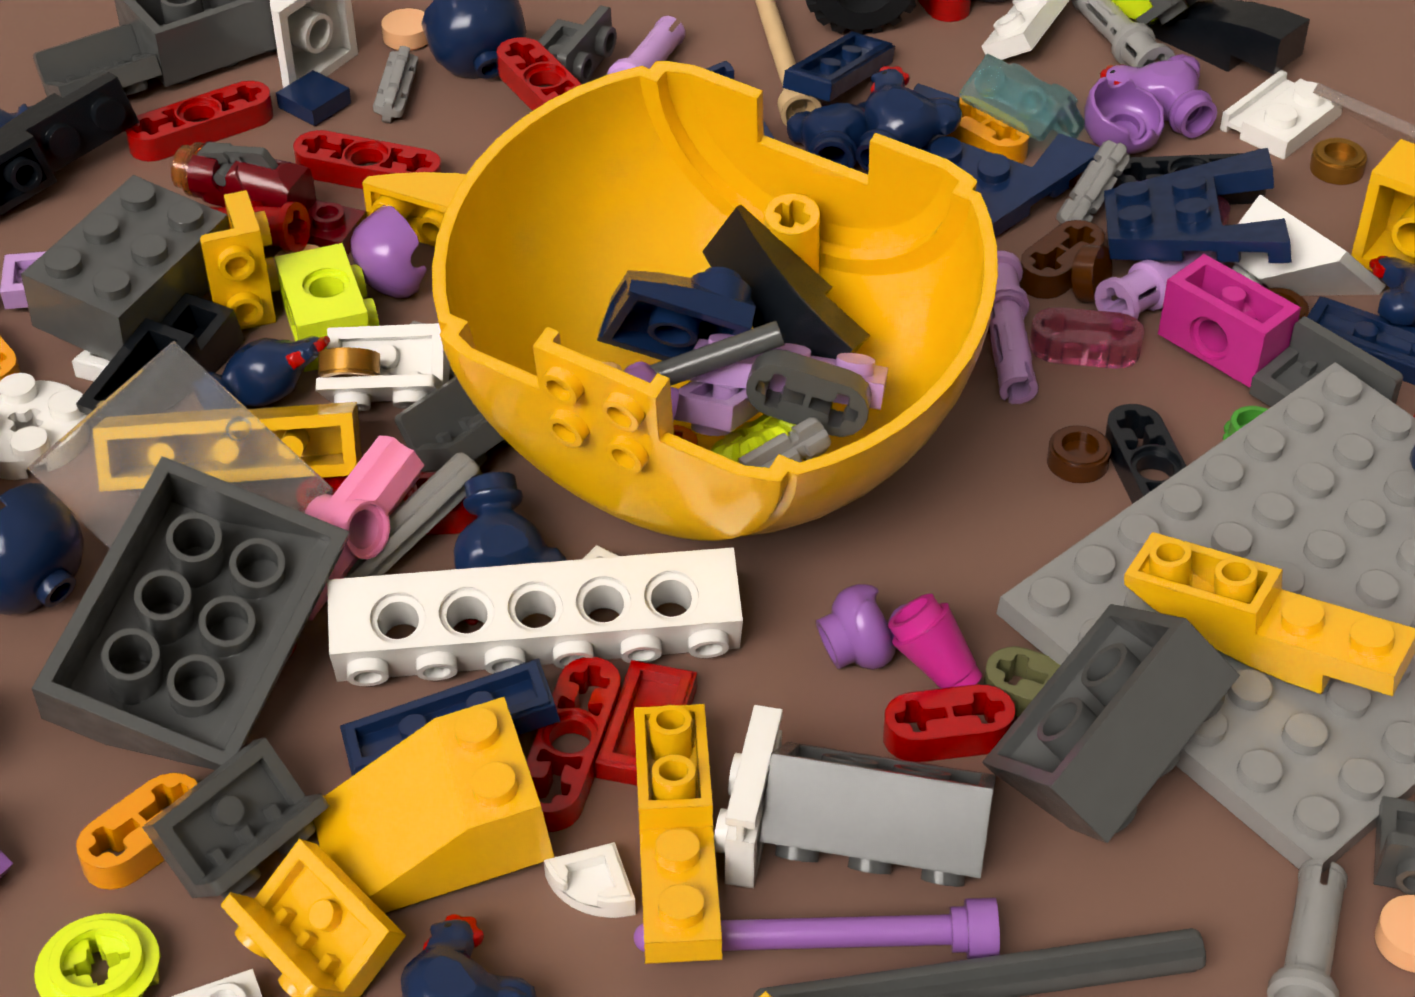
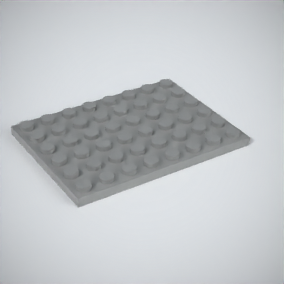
[996,362,1415,874]

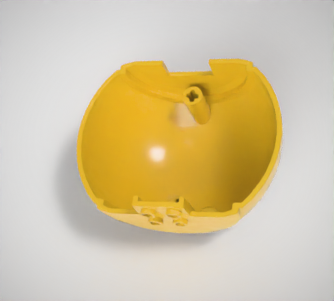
[432,61,998,541]

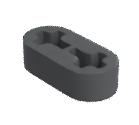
[746,349,872,437]

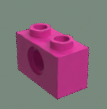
[1158,254,1301,388]

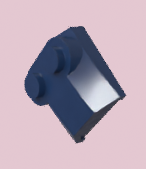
[597,267,756,361]

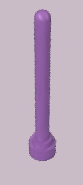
[633,898,1000,959]

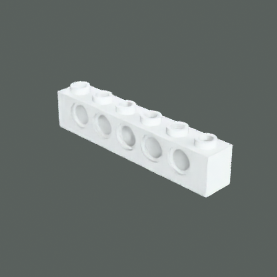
[327,547,743,686]

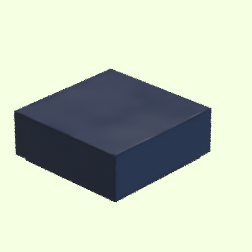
[276,70,351,126]

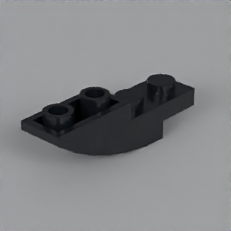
[0,72,139,216]

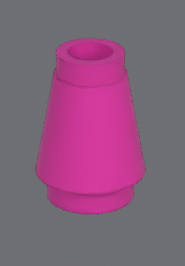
[888,594,982,689]

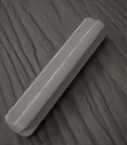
[344,452,482,578]

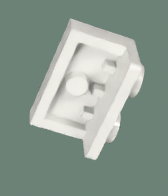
[316,323,449,411]

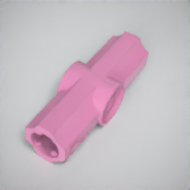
[304,436,425,621]

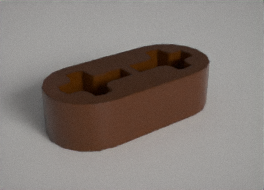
[1019,220,1105,299]

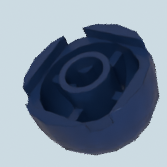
[421,0,527,79]
[0,483,84,615]

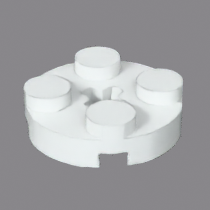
[0,373,91,480]

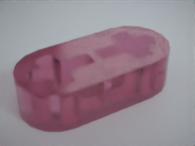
[1029,307,1145,369]

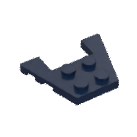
[913,83,1100,237]
[1104,148,1292,263]

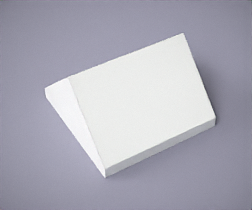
[270,0,358,88]

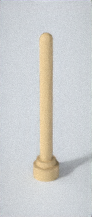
[755,0,822,126]

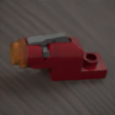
[171,141,367,256]

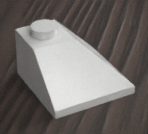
[1232,195,1386,296]

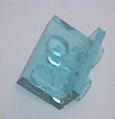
[959,53,1085,141]

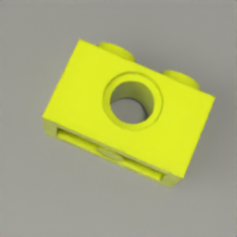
[274,243,380,372]

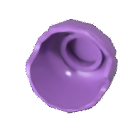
[1084,77,1165,155]
[350,205,427,298]

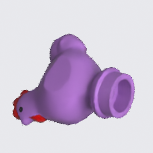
[1100,54,1217,138]

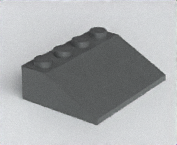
[32,456,350,770]

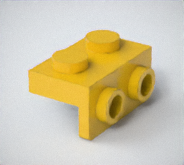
[200,190,280,330]
[221,839,406,997]

